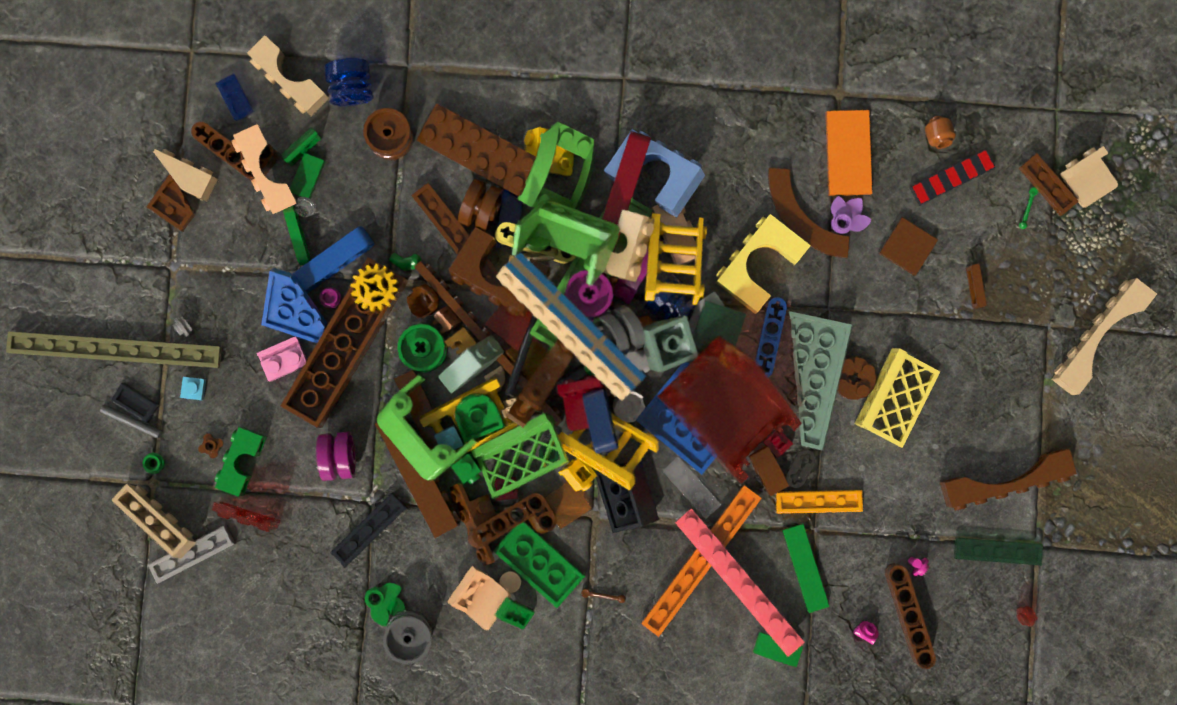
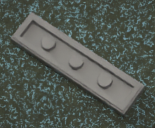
[148,525,236,584]

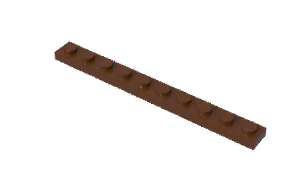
[414,261,563,427]

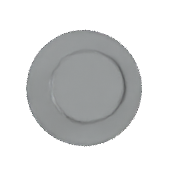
[173,317,192,337]

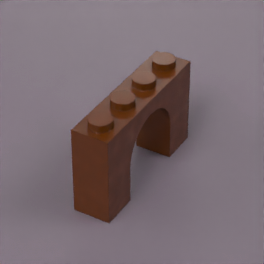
[449,227,551,317]

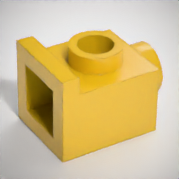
[558,458,597,491]

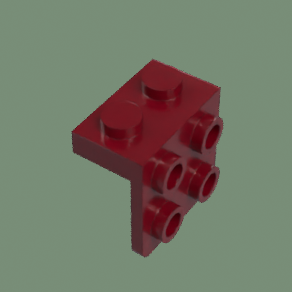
[557,375,606,431]

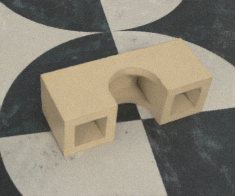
[604,210,655,282]

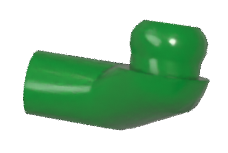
[389,252,422,271]

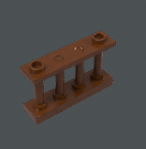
[506,338,574,428]

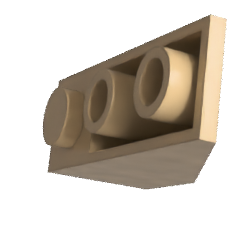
[153,149,218,202]

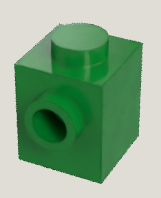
[451,453,482,484]

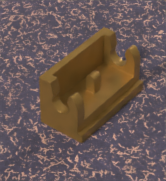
[445,327,477,356]

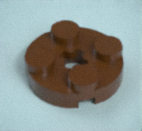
[838,357,876,400]

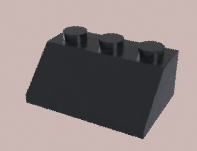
[595,460,659,533]

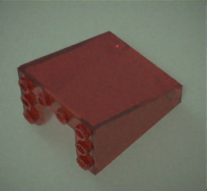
[657,336,802,484]

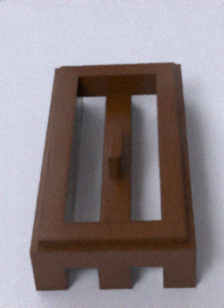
[966,264,987,309]

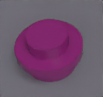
[320,287,341,308]

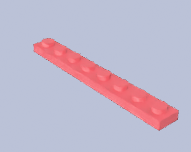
[675,508,805,657]

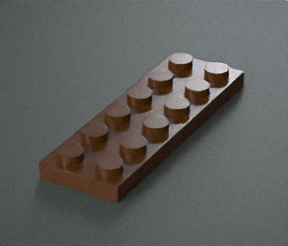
[416,103,536,196]

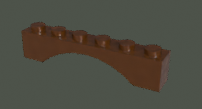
[940,449,1077,510]

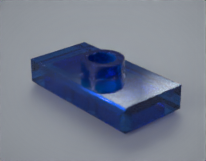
[215,73,255,121]

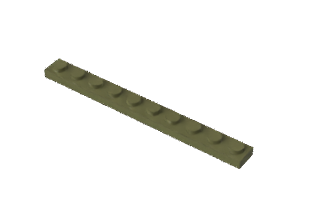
[6,332,222,368]

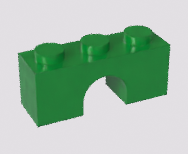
[215,427,268,497]

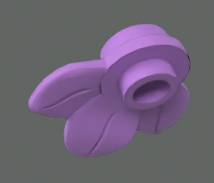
[831,196,871,234]

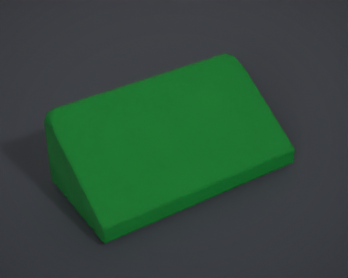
[281,128,321,166]

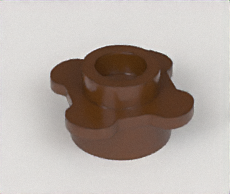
[198,434,224,458]

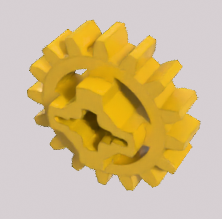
[351,264,399,312]

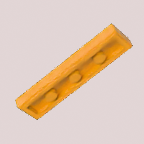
[776,490,863,513]

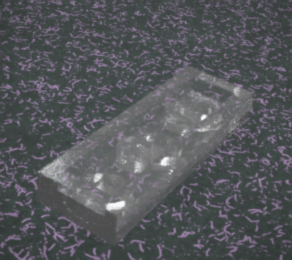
[662,457,721,519]

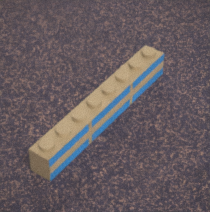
[496,252,646,401]

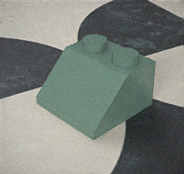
[642,316,698,372]

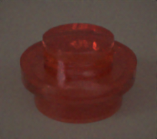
[1017,606,1037,627]

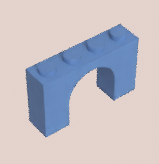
[604,129,705,218]

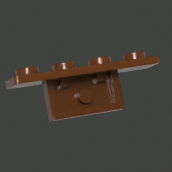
[450,482,502,566]

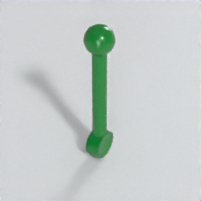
[1019,187,1038,229]

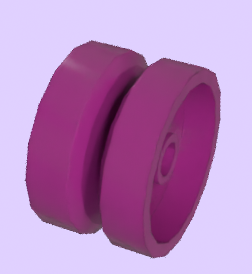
[564,270,613,321]
[316,432,356,481]

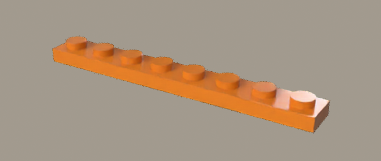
[641,485,762,637]

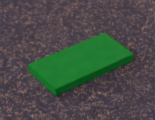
[493,521,586,608]

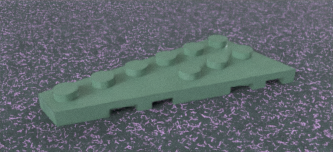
[789,311,853,451]

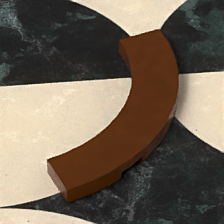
[768,168,849,258]

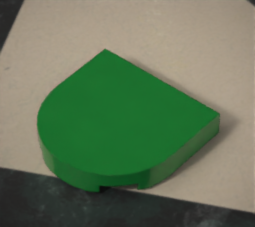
[455,393,505,443]

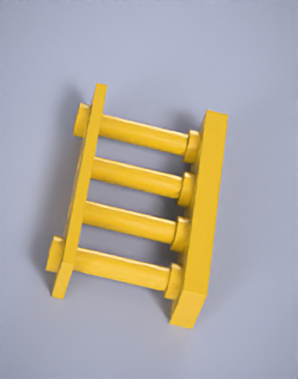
[645,213,707,305]
[420,376,518,463]
[559,413,659,490]

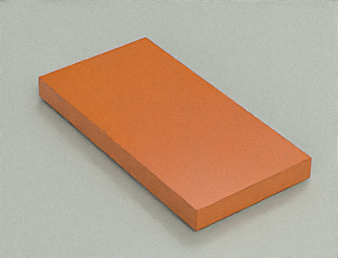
[826,110,872,196]

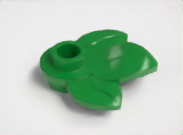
[365,583,406,626]

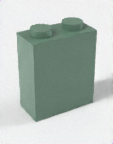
[438,335,504,394]

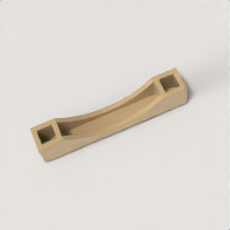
[1052,278,1157,395]

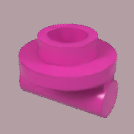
[908,557,929,576]
[853,621,879,644]

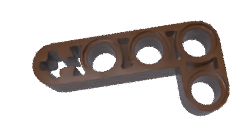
[191,122,278,180]
[468,493,557,548]

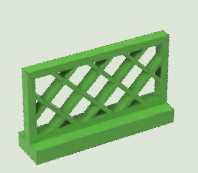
[471,413,569,499]

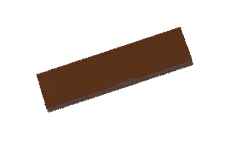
[394,370,439,451]

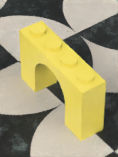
[716,214,811,314]

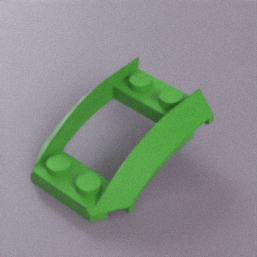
[518,122,595,210]

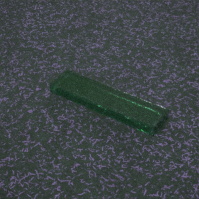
[954,537,1043,566]

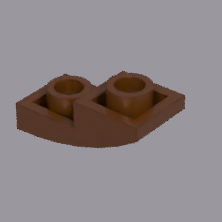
[749,446,789,496]

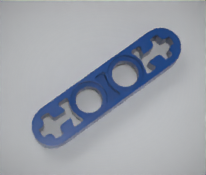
[753,297,787,379]

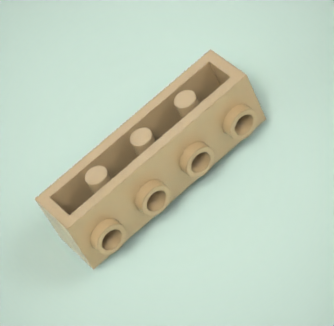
[112,484,196,559]

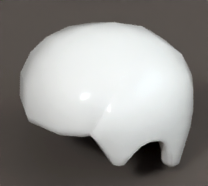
[612,390,645,423]

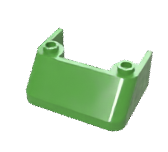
[512,201,620,285]
[377,375,478,480]

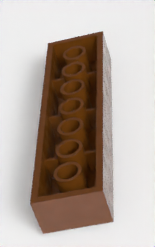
[280,257,408,428]

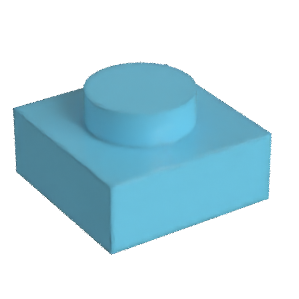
[180,377,206,401]
[434,425,463,450]

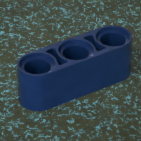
[582,388,619,454]

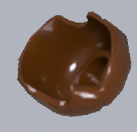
[407,284,439,318]

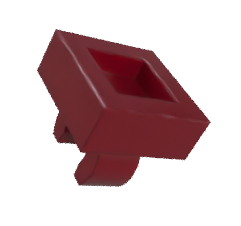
[762,428,793,458]
[495,477,518,501]

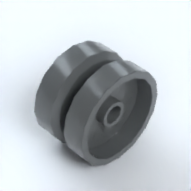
[593,305,645,356]
[383,610,432,664]

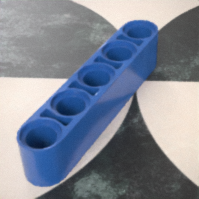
[293,226,375,294]

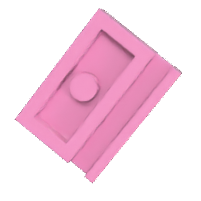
[257,336,307,382]

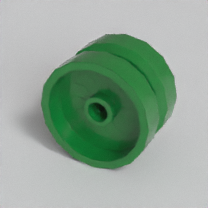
[397,324,448,373]

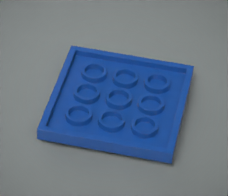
[636,358,756,475]

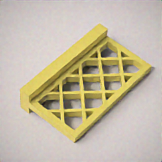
[854,348,940,448]

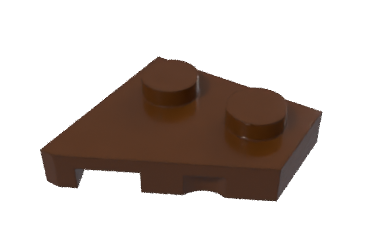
[146,174,195,232]

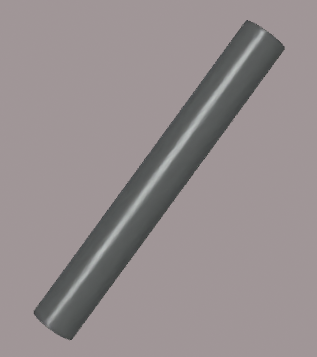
[100,405,162,439]

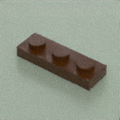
[1019,153,1079,216]

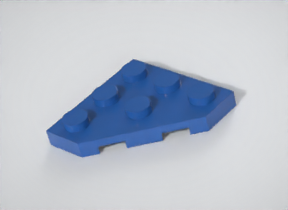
[261,267,328,343]

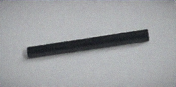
[505,314,538,396]

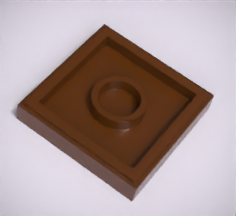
[879,217,938,276]

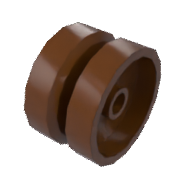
[363,108,414,160]
[458,179,503,233]

